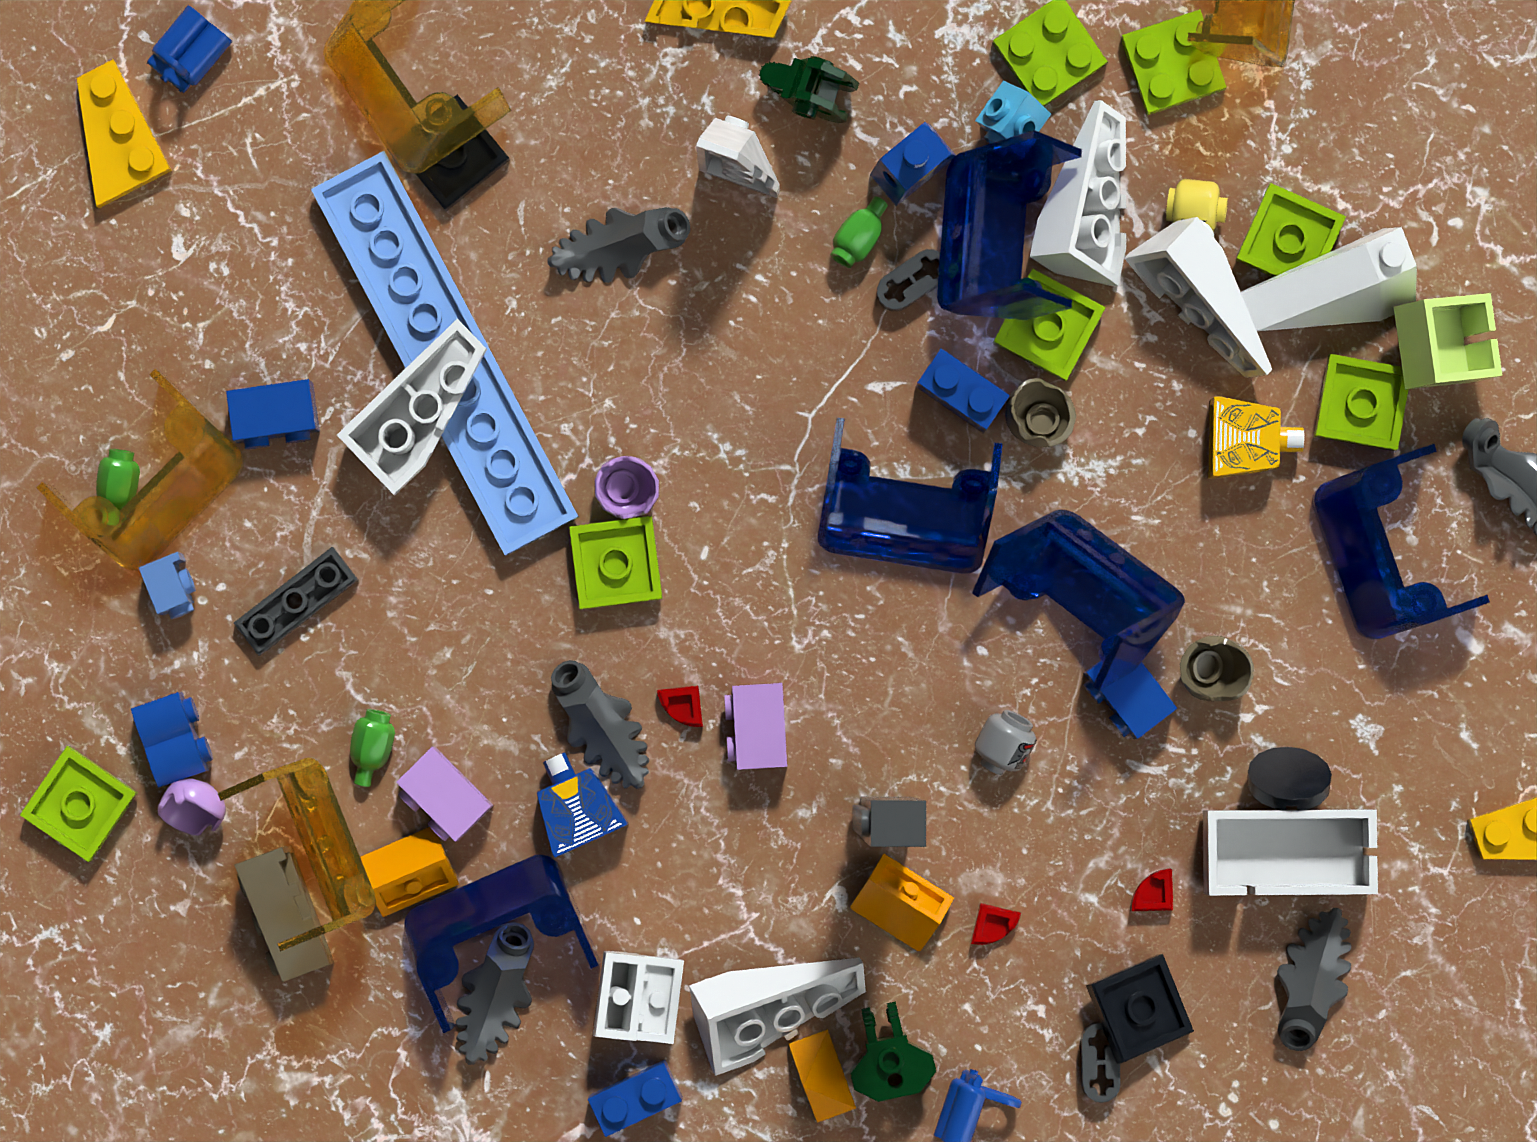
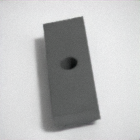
[234,547,359,656]

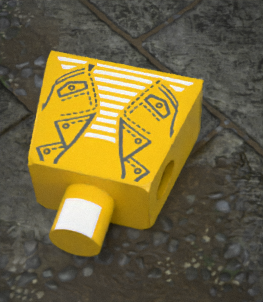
[1208,396,1304,479]

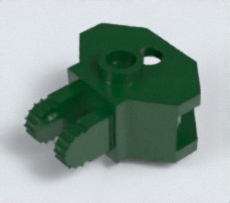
[758,56,859,123]
[850,1001,936,1102]

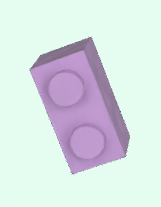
[724,683,787,770]
[396,747,494,842]

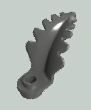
[547,207,690,283]
[1462,418,1537,535]
[551,660,649,789]
[1277,908,1352,1051]
[456,922,534,1065]

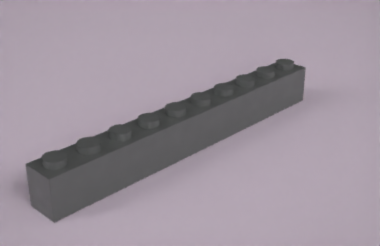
[852,796,926,847]

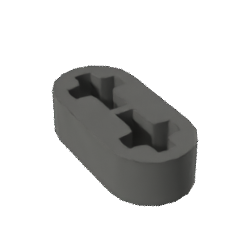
[877,249,948,311]
[1080,1021,1121,1103]

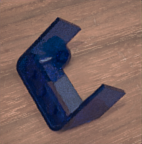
[937,130,1082,320]
[818,417,1003,574]
[1312,444,1490,640]
[972,510,1185,690]
[404,854,601,1033]

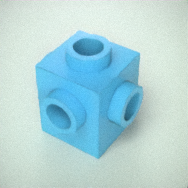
[975,80,1051,154]

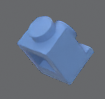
[139,552,196,619]

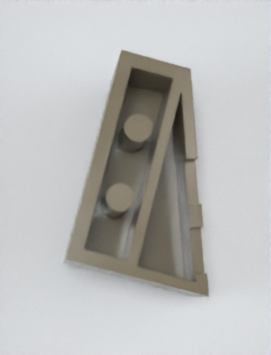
[234,845,334,982]

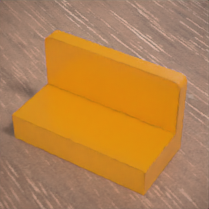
[359,827,459,917]
[850,854,954,951]

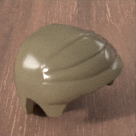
[1005,378,1076,447]
[1180,636,1254,701]

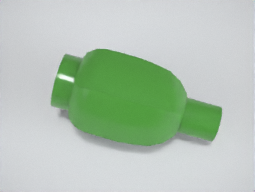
[830,196,888,268]
[96,449,140,526]
[350,709,395,787]

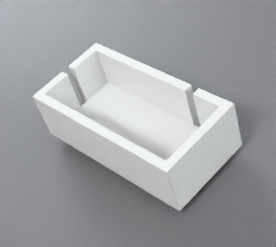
[1203,809,1378,896]

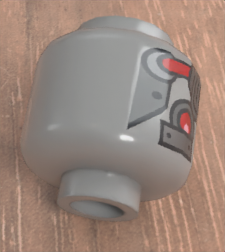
[974,710,1037,775]

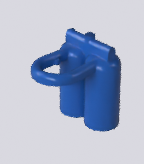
[147,5,233,93]
[934,1069,1022,1142]

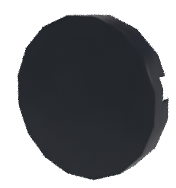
[1247,747,1332,811]

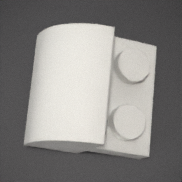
[593,951,684,1044]

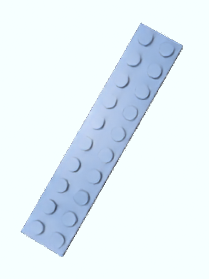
[311,151,579,556]

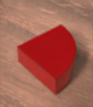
[657,686,703,727]
[1130,868,1173,911]
[971,903,1021,945]

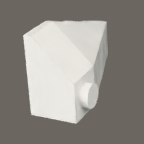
[1030,100,1126,286]
[696,116,780,198]
[1124,217,1272,378]
[1241,227,1417,331]
[337,319,487,495]
[689,958,866,1076]

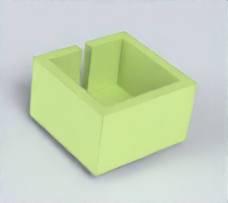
[1394,293,1502,389]

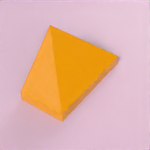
[789,1029,856,1123]

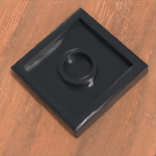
[393,94,510,211]
[1086,954,1194,1064]

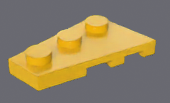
[644,0,792,38]
[76,59,172,208]
[1467,797,1537,860]

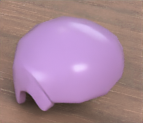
[595,456,659,519]
[157,779,226,836]

